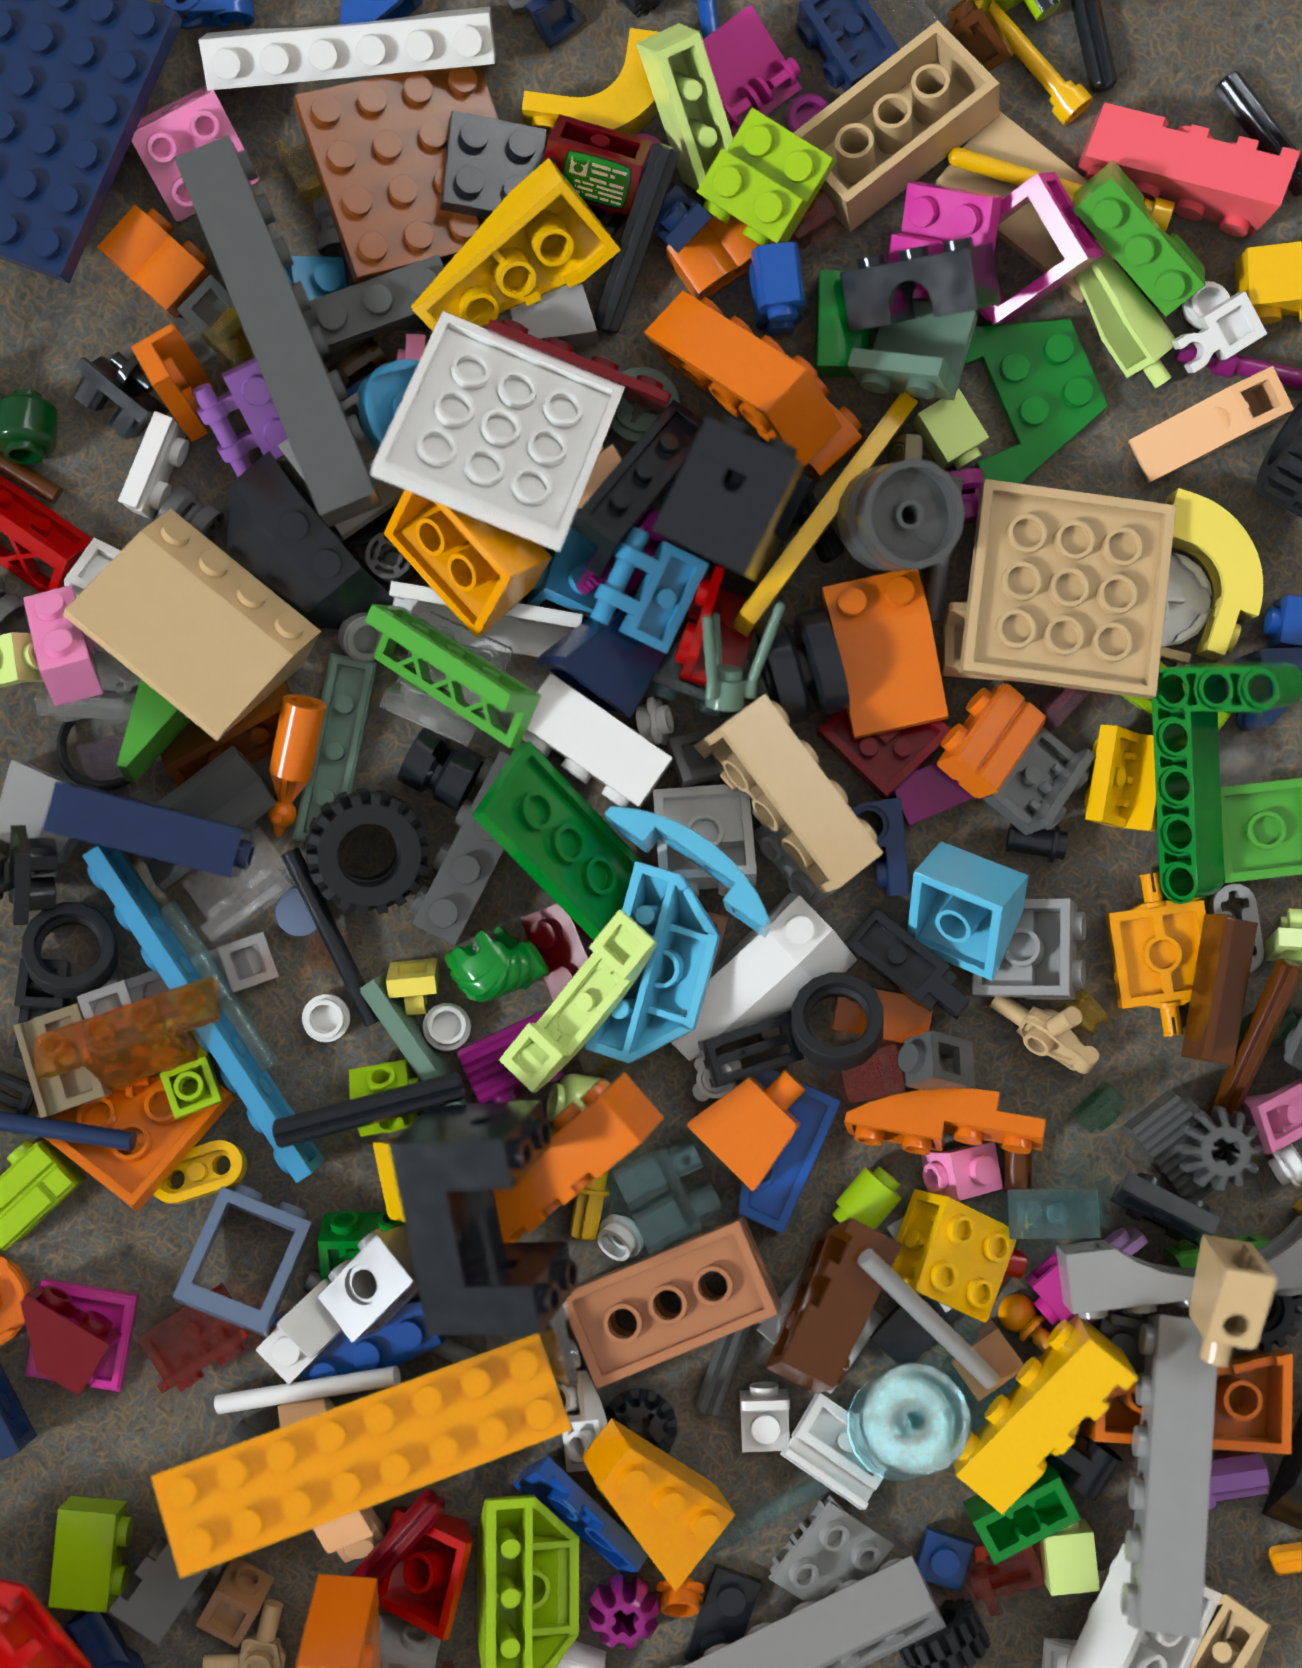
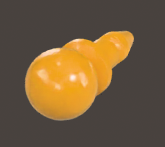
[998,1293,1051,1353]

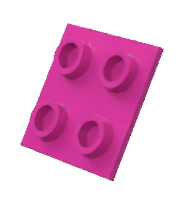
[702,4,802,139]

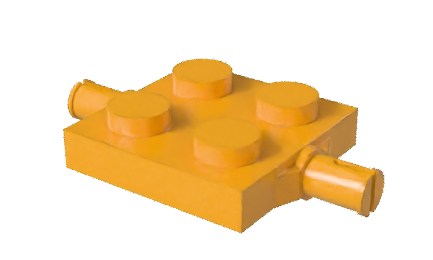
[1105,872,1206,1037]

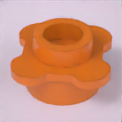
[656,1577,704,1618]

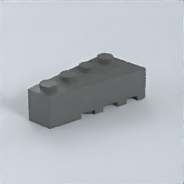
[109,1420,262,1646]

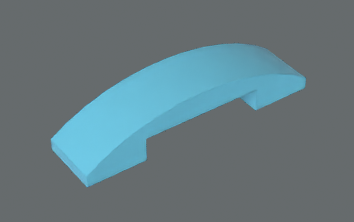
[604,807,771,938]

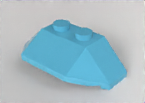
[585,861,721,1064]

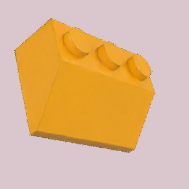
[383,490,552,638]

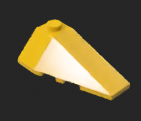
[411,158,621,331]

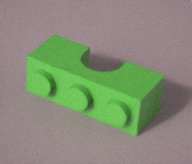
[1073,160,1205,316]

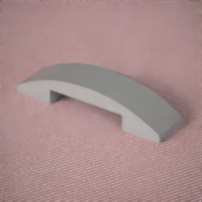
[77,931,280,1042]

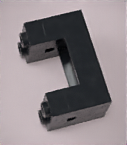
[652,414,816,585]
[389,1100,578,1335]

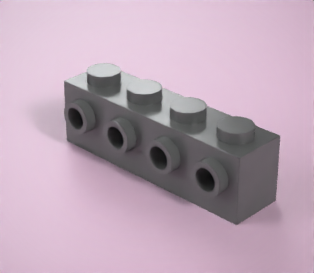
[410,750,510,946]

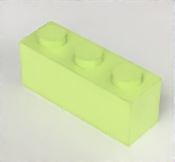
[636,23,733,190]

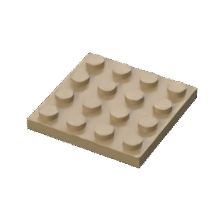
[959,479,1176,699]

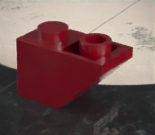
[20,1285,122,1396]

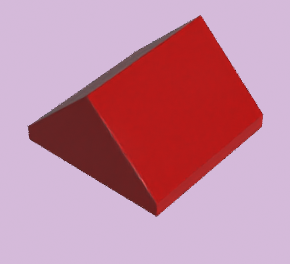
[377,1506,473,1641]

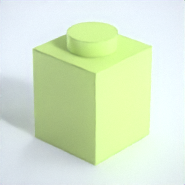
[912,389,989,470]
[1039,1518,1100,1596]

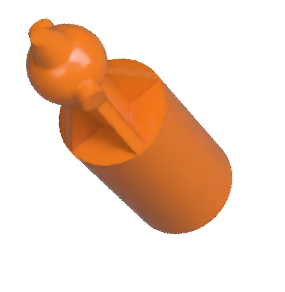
[268,694,327,837]

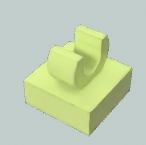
[1264,908,1302,963]

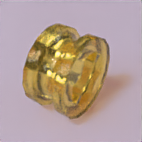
[1062,989,1110,1036]

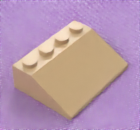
[63,509,321,741]

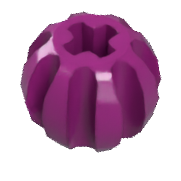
[588,1573,660,1651]

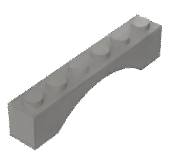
[1056,1216,1302,1320]

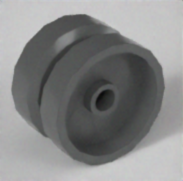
[837,458,965,572]

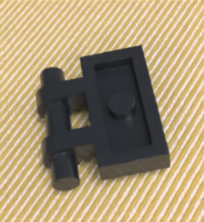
[1110,1172,1221,1246]

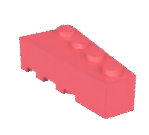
[1076,102,1301,237]

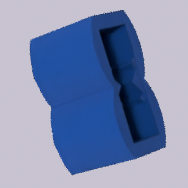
[749,242,806,336]

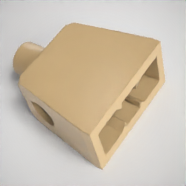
[1189,1234,1277,1367]

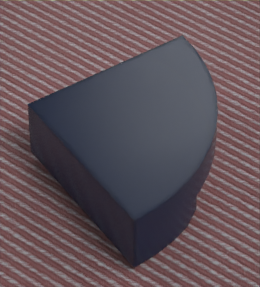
[525,0,587,49]

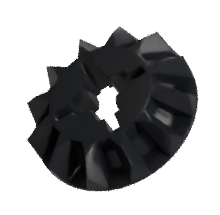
[604,1388,677,1454]

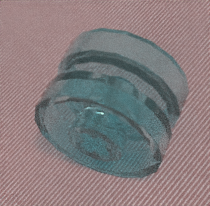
[847,1363,970,1482]

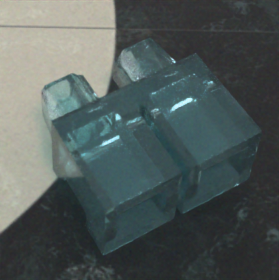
[612,1141,722,1255]

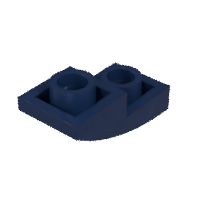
[653,182,712,253]

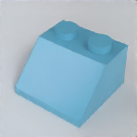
[907,841,1029,981]

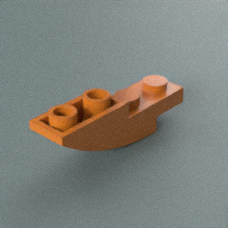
[844,1088,1046,1155]

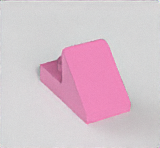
[1242,1078,1302,1154]

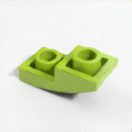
[148,1017,223,1120]

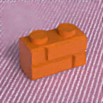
[937,683,1046,799]

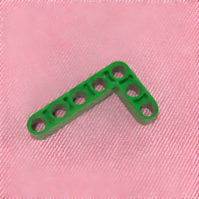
[1152,662,1302,904]

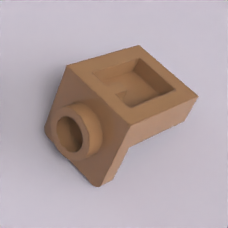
[195,1557,274,1648]

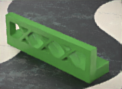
[365,604,541,748]

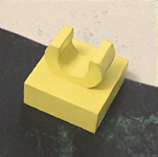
[386,958,439,1016]

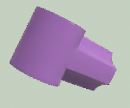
[1209,1451,1270,1510]

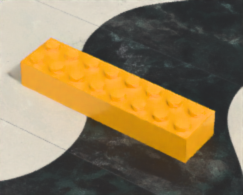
[151,1334,572,1578]

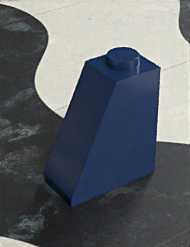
[536,591,685,717]

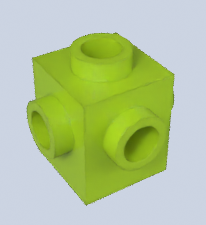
[349,1059,421,1137]

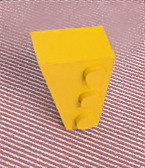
[1235,241,1302,324]

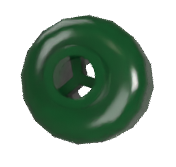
[0,389,58,465]

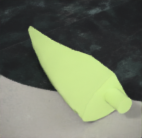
[1075,245,1176,388]

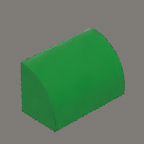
[814,270,871,377]
[963,1463,1081,1565]

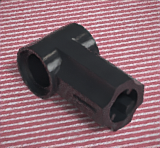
[1044,1432,1123,1501]

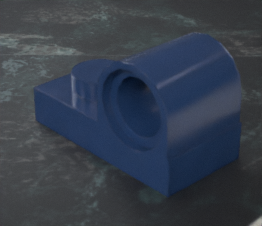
[851,798,910,896]

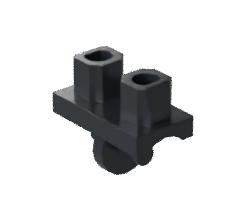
[74,352,169,439]
[0,825,58,926]

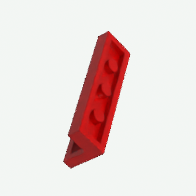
[0,475,93,593]

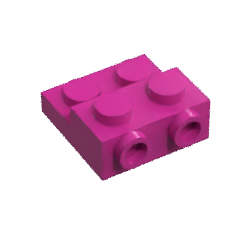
[888,181,1002,298]

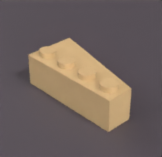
[694,694,883,894]

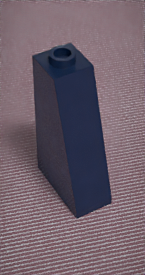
[42,781,255,877]

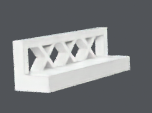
[389,581,585,658]

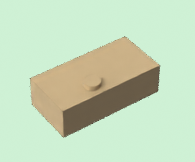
[793,20,1000,232]

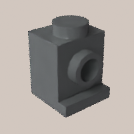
[898,1030,975,1090]

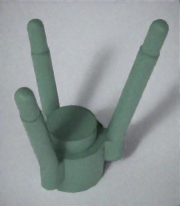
[702,602,785,712]

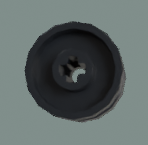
[755,607,850,726]

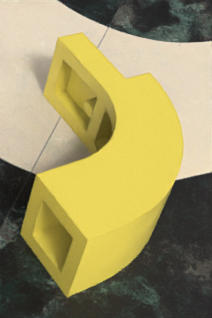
[1165,488,1263,660]

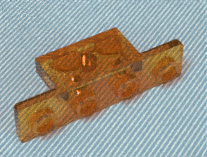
[35,977,221,1089]

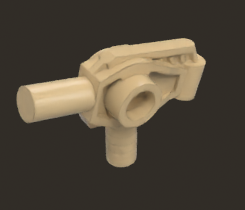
[989,997,1099,1074]
[202,1599,287,1668]

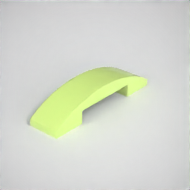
[499,910,658,1093]

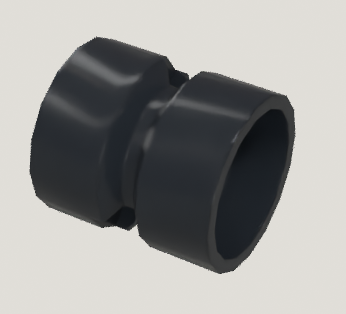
[397,726,486,812]

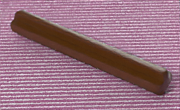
[1206,958,1302,1116]

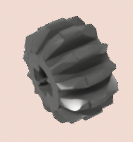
[1175,1106,1264,1192]

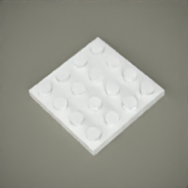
[370,311,625,552]

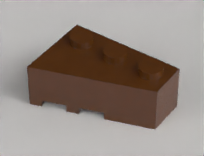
[765,1218,903,1394]

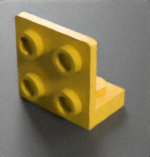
[892,1189,1019,1322]

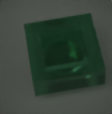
[1069,1081,1126,1133]

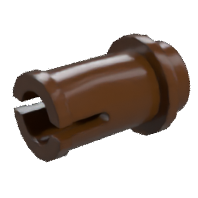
[999,1143,1035,1194]

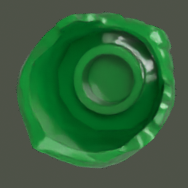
[443,926,549,1002]

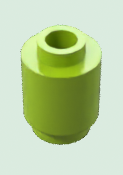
[832,1166,902,1230]

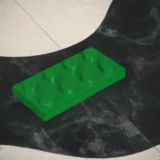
[472,741,644,941]

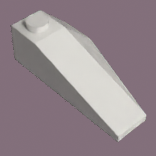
[671,892,857,1061]

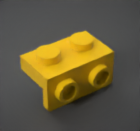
[1085,724,1157,832]

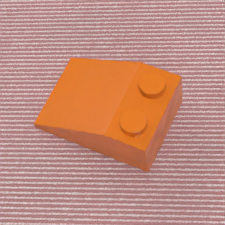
[821,570,948,740]

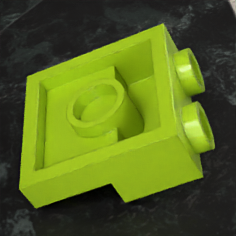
[696,108,837,245]

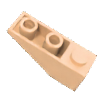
[1128,366,1294,483]

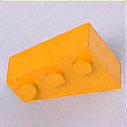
[581,1418,736,1592]

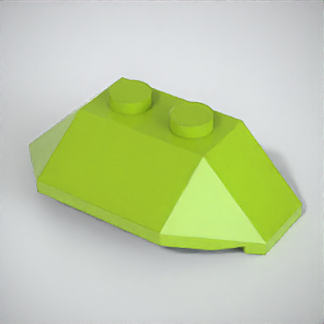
[477,1494,579,1668]

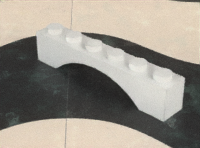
[199,7,496,91]

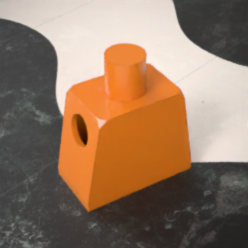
[686,1070,806,1192]

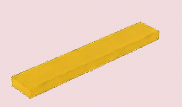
[733,392,918,637]

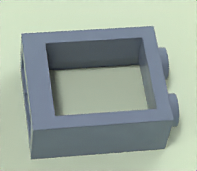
[172,1184,313,1338]

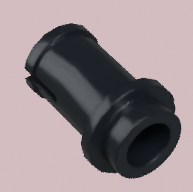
[1005,823,1068,863]

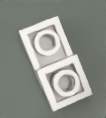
[553,1370,608,1472]

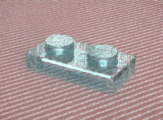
[1007,1189,1101,1239]

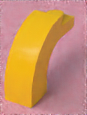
[522,28,659,136]

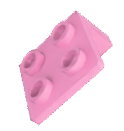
[131,85,259,222]

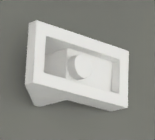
[255,1278,342,1385]

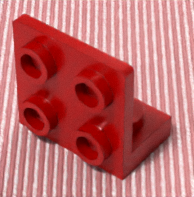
[674,564,755,687]

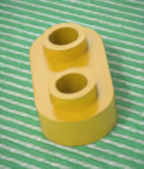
[153,1140,247,1204]

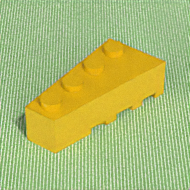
[953,1314,1138,1514]

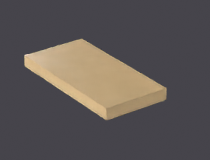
[935,111,1116,303]

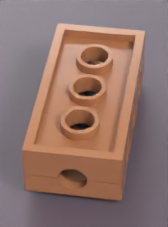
[563,1216,782,1389]

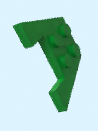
[964,319,1108,484]

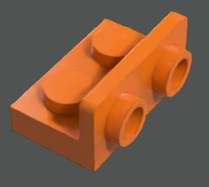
[131,324,214,442]

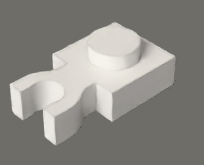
[1171,291,1267,373]

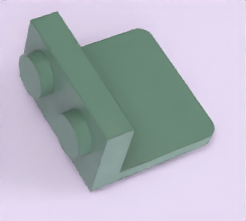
[847,300,977,400]

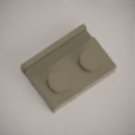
[13,1003,112,1118]

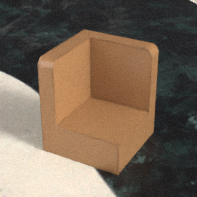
[951,1319,1024,1402]

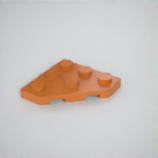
[36,1074,235,1213]

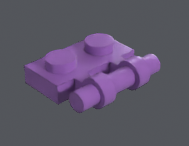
[192,357,288,477]

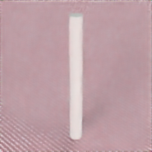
[214,1366,401,1414]

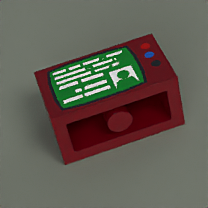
[544,114,652,215]

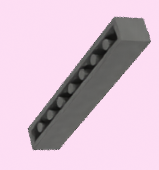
[174,135,385,527]

